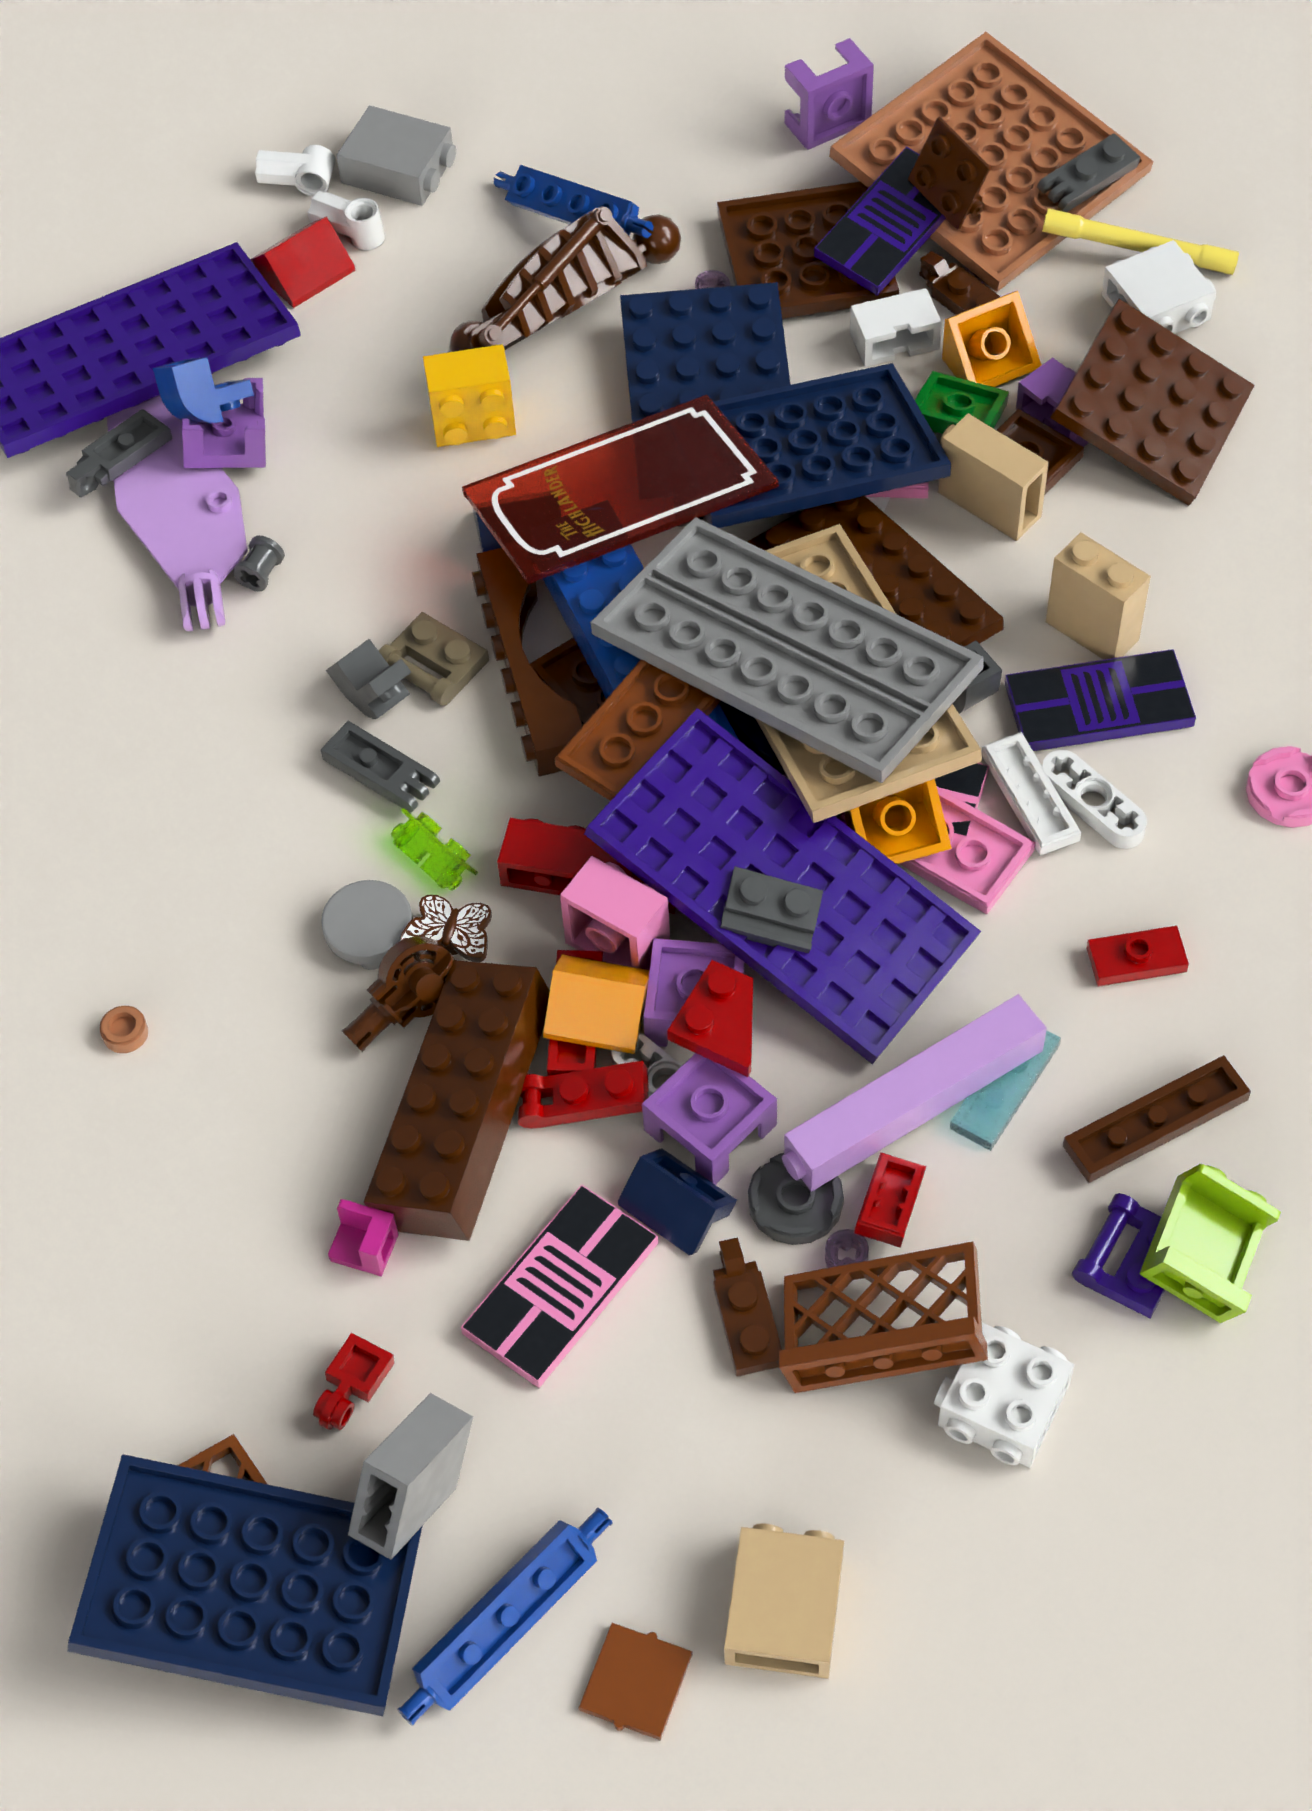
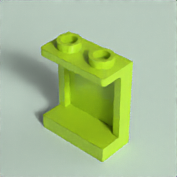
[1139,1164,1281,1323]

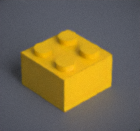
[423,344,516,447]

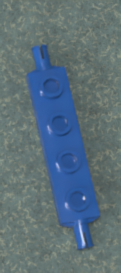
[494,165,654,238]
[397,1507,613,1726]

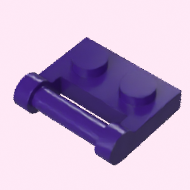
[1072,1193,1165,1319]

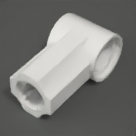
[256,145,335,197]
[308,190,385,250]

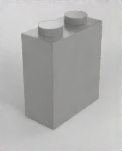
[336,105,456,206]
[348,1393,473,1560]

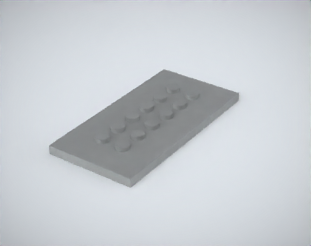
[591,517,984,783]

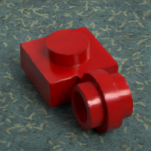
[313,1333,394,1430]

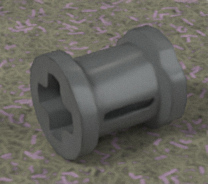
[233,536,285,591]

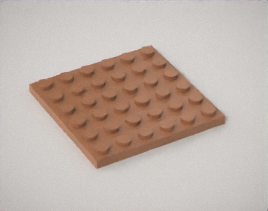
[829,32,1153,292]

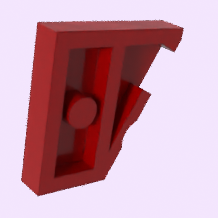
[667,960,753,1077]

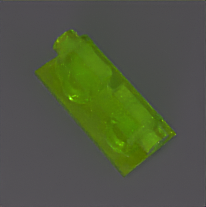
[391,807,478,890]

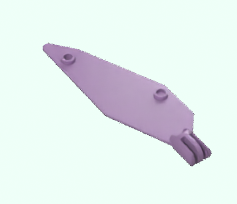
[107,395,248,631]

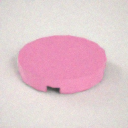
[1246,746,1312,828]

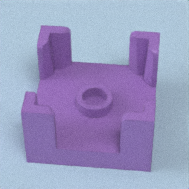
[784,38,874,150]
[182,378,266,468]
[644,938,745,1047]
[642,1053,777,1185]

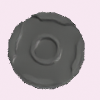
[748,1153,844,1245]

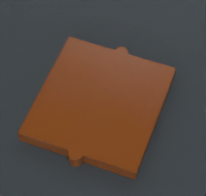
[579,1623,693,1741]

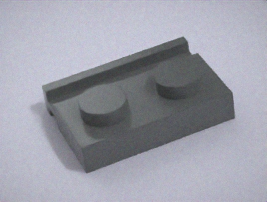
[720,867,823,954]

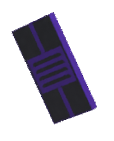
[814,146,946,296]
[1005,649,1196,751]

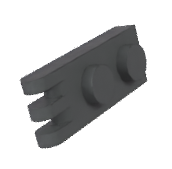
[1037,133,1140,212]
[320,721,440,812]

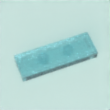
[950,1030,1061,1151]

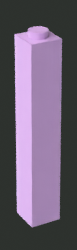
[782,994,1047,1192]

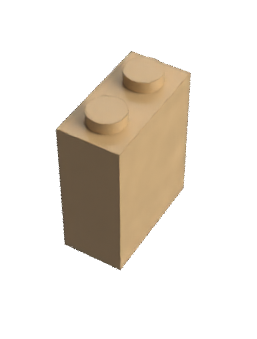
[938,413,1049,541]
[1046,532,1151,660]
[724,1523,844,1679]

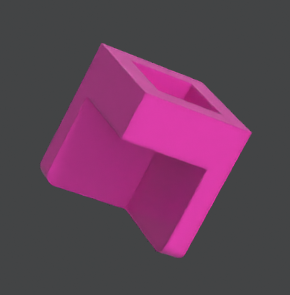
[328,1199,399,1277]

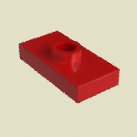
[1086,925,1189,987]
[854,1152,926,1248]

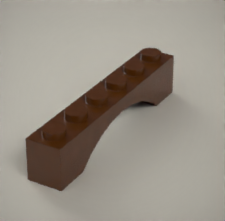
[472,544,582,777]

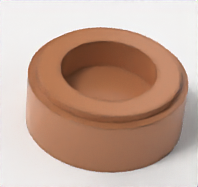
[100,1006,148,1053]

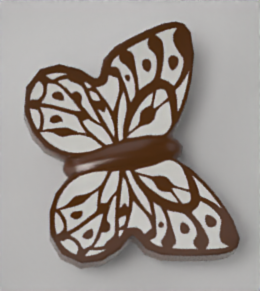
[400,895,492,962]

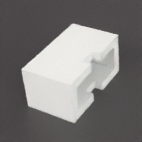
[850,288,942,367]

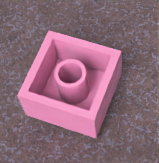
[560,856,670,970]

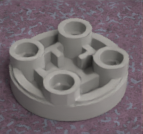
[321,880,413,970]

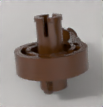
[342,936,455,1052]

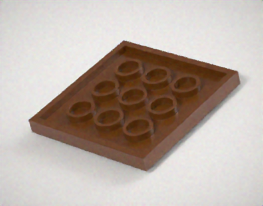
[717,181,899,319]
[1050,299,1255,506]

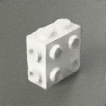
[1102,240,1216,334]
[934,1322,1075,1468]

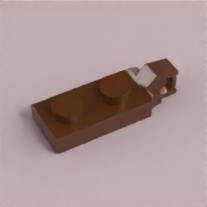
[919,251,1000,315]
[713,1237,782,1376]

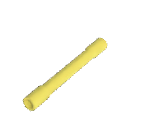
[1042,208,1239,275]

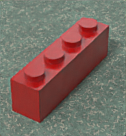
[497,818,676,914]

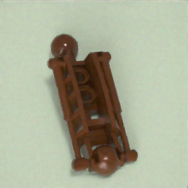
[447,207,681,353]

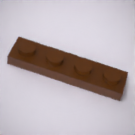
[1063,1055,1251,1183]

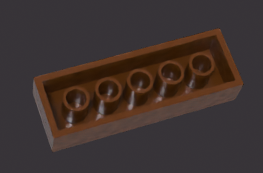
[364,960,550,1241]

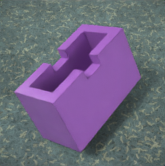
[1016,357,1089,447]

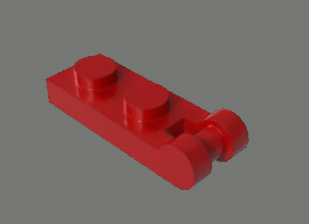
[518,1060,649,1129]

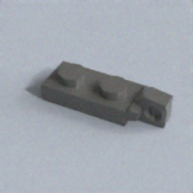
[66,409,172,498]

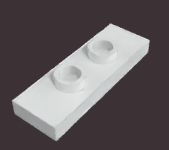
[981,732,1081,856]

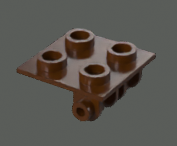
[908,117,991,230]

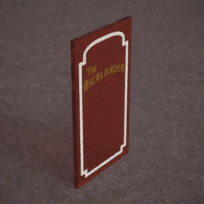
[462,395,779,584]

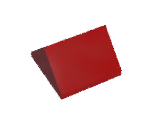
[250,216,355,308]

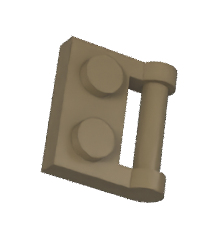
[379,612,489,706]

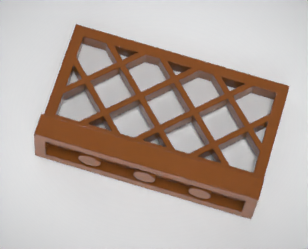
[779,1241,988,1393]

